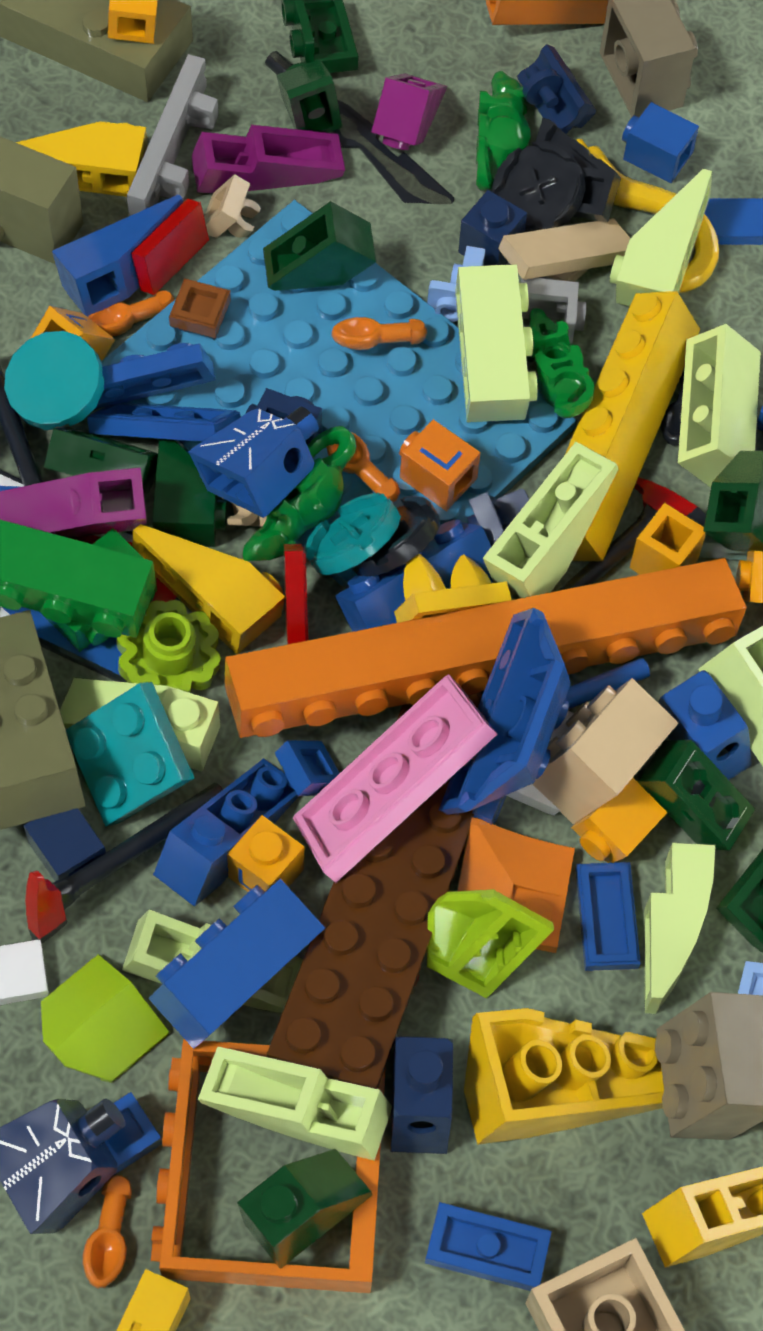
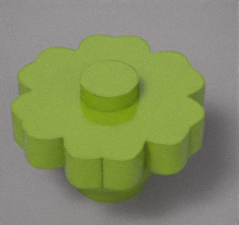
[117,600,221,693]

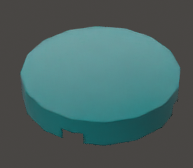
[4,331,104,430]
[305,493,401,575]

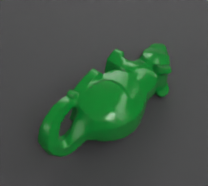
[476,71,531,192]
[527,308,594,418]
[242,426,356,561]

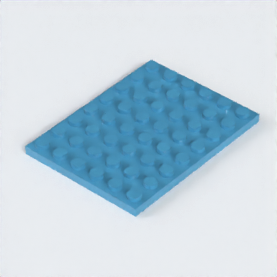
[101,199,577,589]

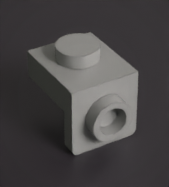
[521,277,586,345]

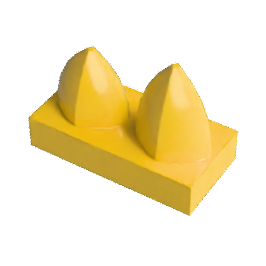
[394,553,512,623]

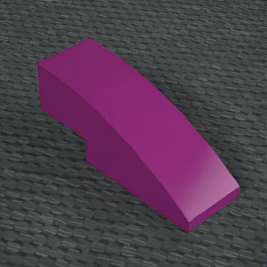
[191,124,345,193]

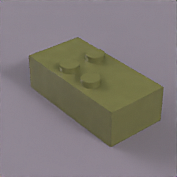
[0,0,193,102]
[0,136,84,264]
[0,610,86,830]

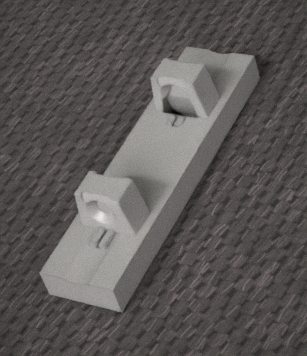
[127,54,219,216]

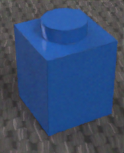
[622,102,699,183]

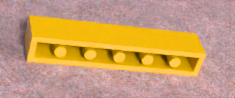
[565,291,700,562]

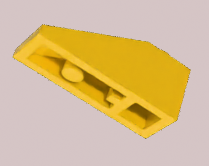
[15,121,148,197]
[132,524,285,654]
[642,1166,763,1268]

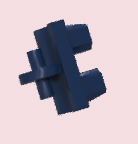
[516,44,596,134]

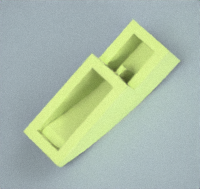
[644,843,715,1014]
[122,909,303,1013]
[198,1046,392,1161]

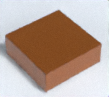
[169,278,231,338]

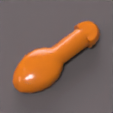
[88,290,175,337]
[331,317,427,350]
[326,432,400,502]
[83,1175,132,1289]

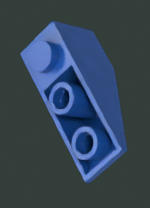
[52,194,183,317]
[153,758,298,907]

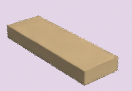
[498,218,630,280]

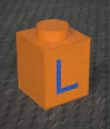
[399,419,481,512]

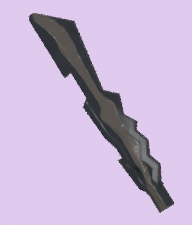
[265,51,454,204]

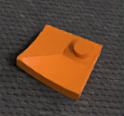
[457,817,575,953]

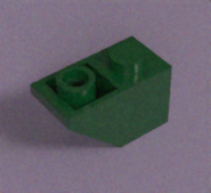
[703,451,763,551]

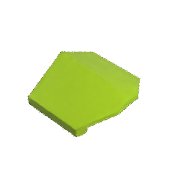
[427,889,554,999]
[41,954,170,1083]

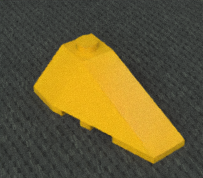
[464,1008,664,1145]

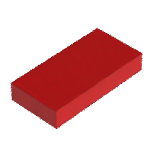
[131,198,209,295]
[284,544,308,645]

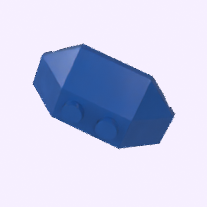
[439,608,571,815]

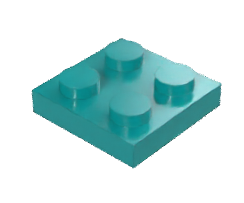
[66,682,195,826]

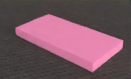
[293,674,498,883]

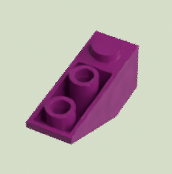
[0,467,146,538]

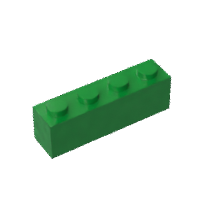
[0,519,156,638]

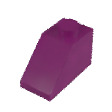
[371,73,447,150]

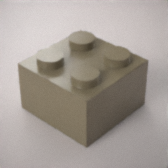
[600,0,698,117]
[655,992,763,1140]

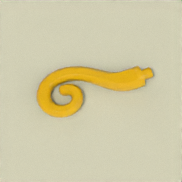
[577,139,720,293]

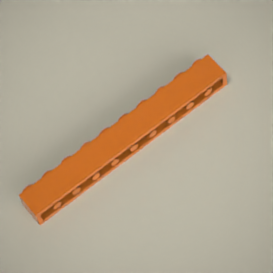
[225,558,747,738]

